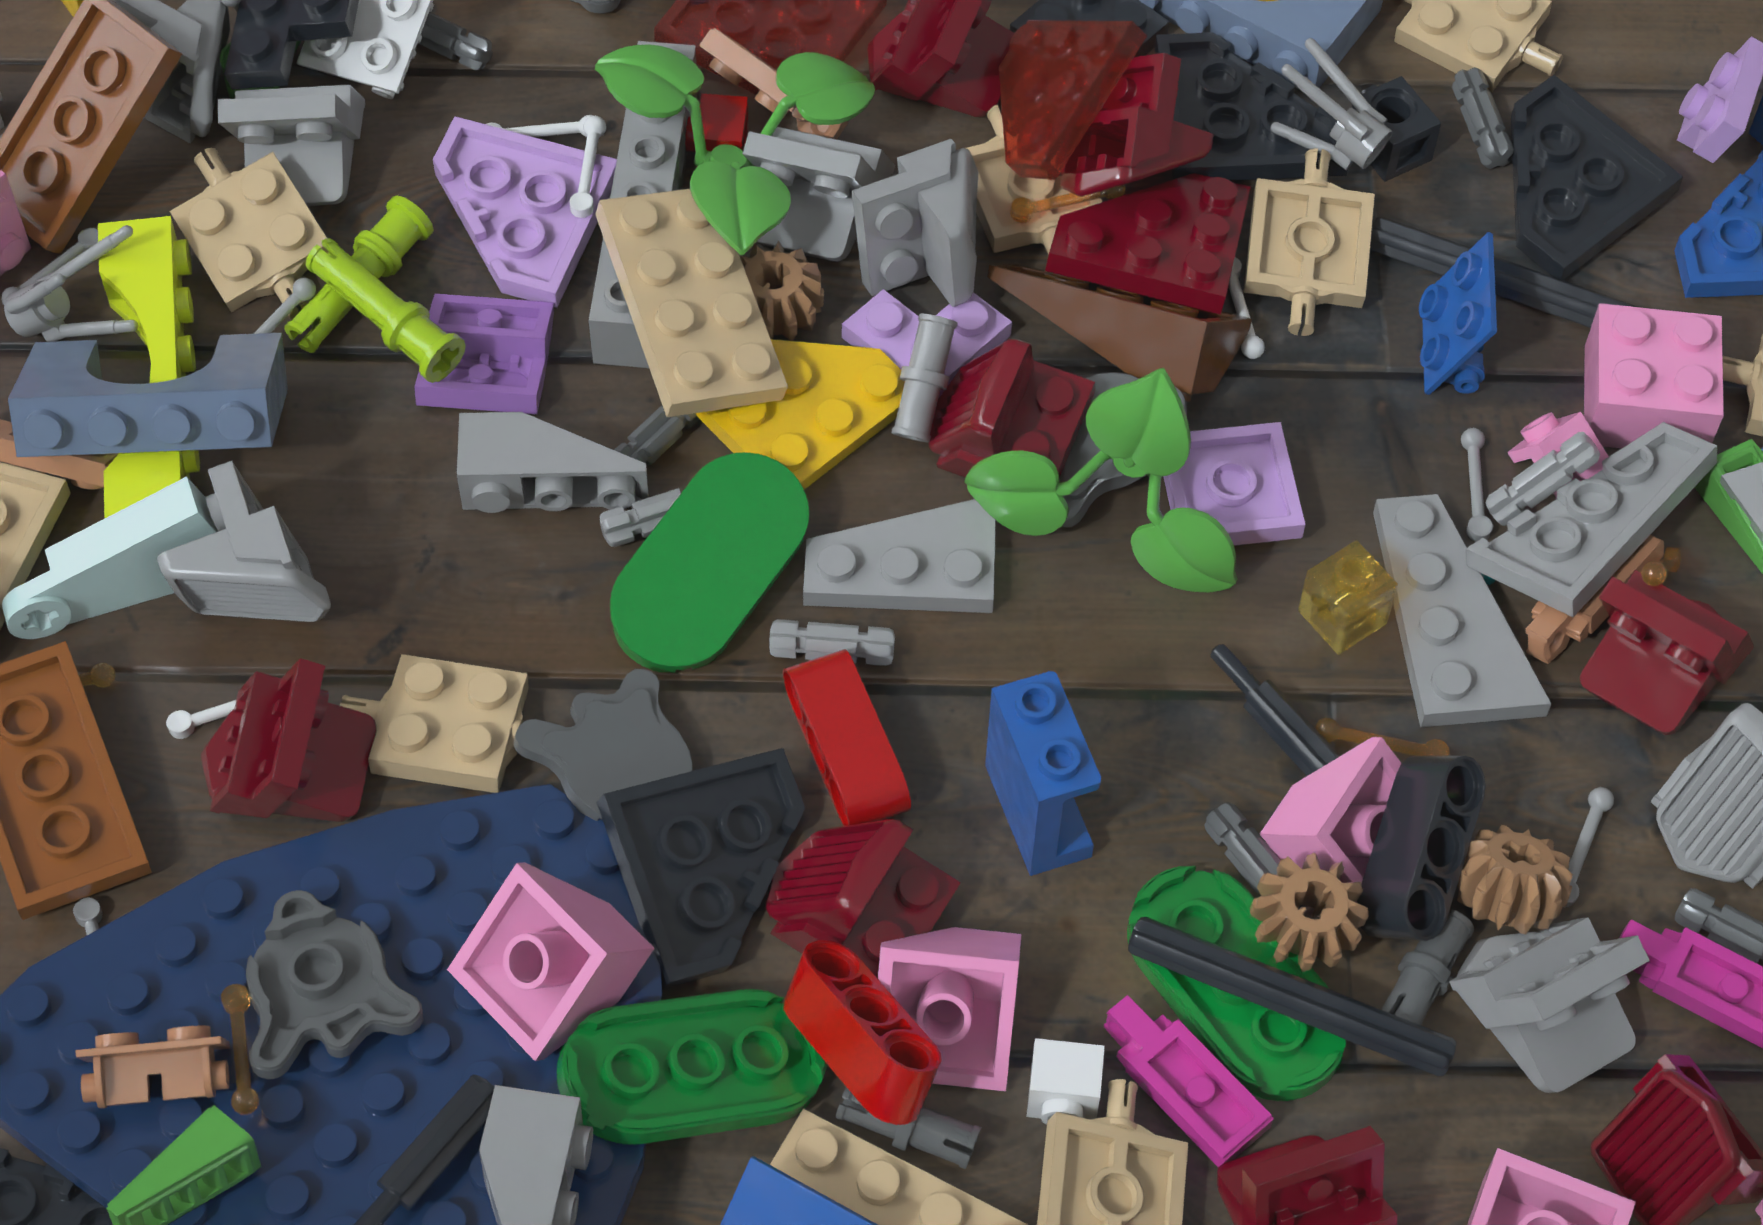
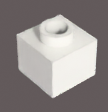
[1026,1038,1104,1124]

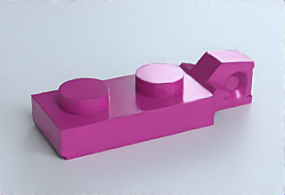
[1619,919,1763,1048]
[1104,995,1274,1167]

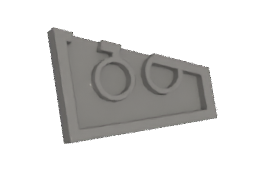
[803,499,995,613]

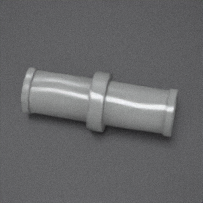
[891,313,958,442]

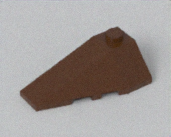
[987,264,1252,402]

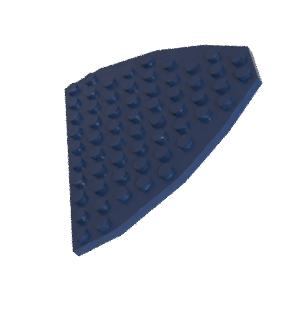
[0,784,662,1225]

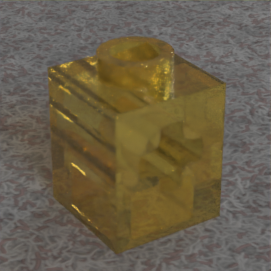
[1298,540,1398,655]

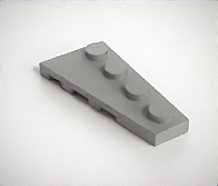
[1466,422,1717,617]
[1373,494,1551,727]

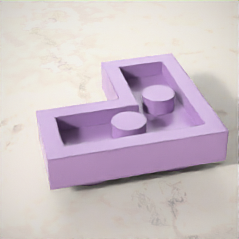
[1677,36,1763,163]
[842,289,1012,397]

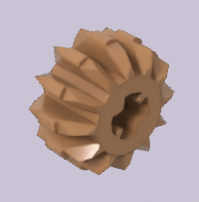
[740,241,824,341]
[1457,825,1573,935]
[1250,852,1368,972]

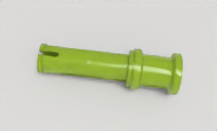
[284,195,434,353]
[306,238,466,383]

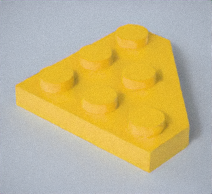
[696,339,905,490]

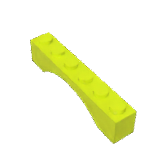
[98,216,200,518]

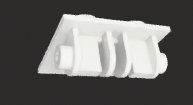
[296,0,434,99]

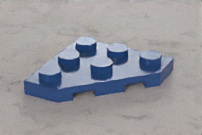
[1674,150,1763,298]

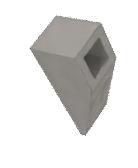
[457,412,649,513]
[479,1085,593,1225]

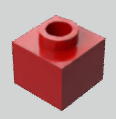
[685,93,749,168]

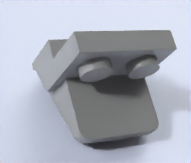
[113,0,231,143]
[218,85,365,206]
[743,127,895,261]
[852,139,979,307]
[157,461,331,622]
[1651,703,1763,889]
[1449,917,1650,1093]

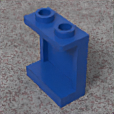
[985,671,1101,876]

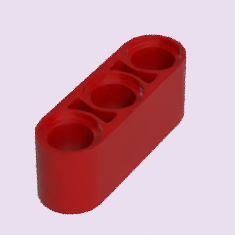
[783,649,911,826]
[784,940,942,1125]

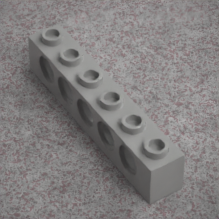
[589,41,698,368]

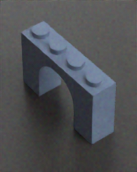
[1139,0,1383,88]
[8,333,288,457]

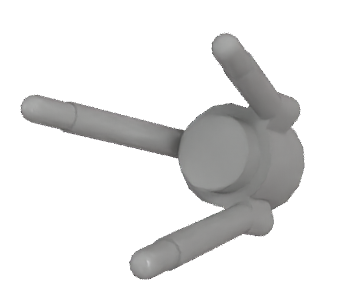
[1271,38,1393,170]
[4,225,138,342]

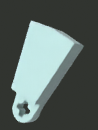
[2,477,218,639]

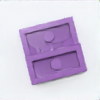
[415,294,554,414]

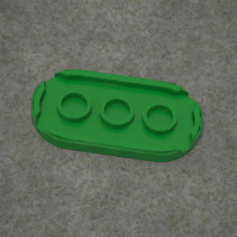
[610,452,809,673]
[1127,866,1346,1101]
[557,989,827,1145]

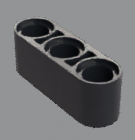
[1356,756,1486,941]

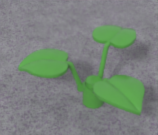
[594,44,875,255]
[965,368,1238,593]

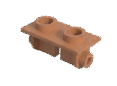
[75,1026,230,1108]

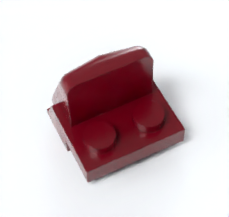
[867,0,1022,117]
[1051,53,1214,197]
[928,339,1096,478]
[1580,570,1754,735]
[201,658,376,822]
[766,819,961,978]
[1590,1054,1763,1225]
[1217,1126,1397,1225]

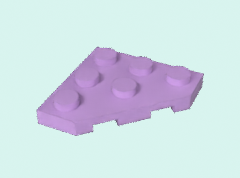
[433,116,617,308]

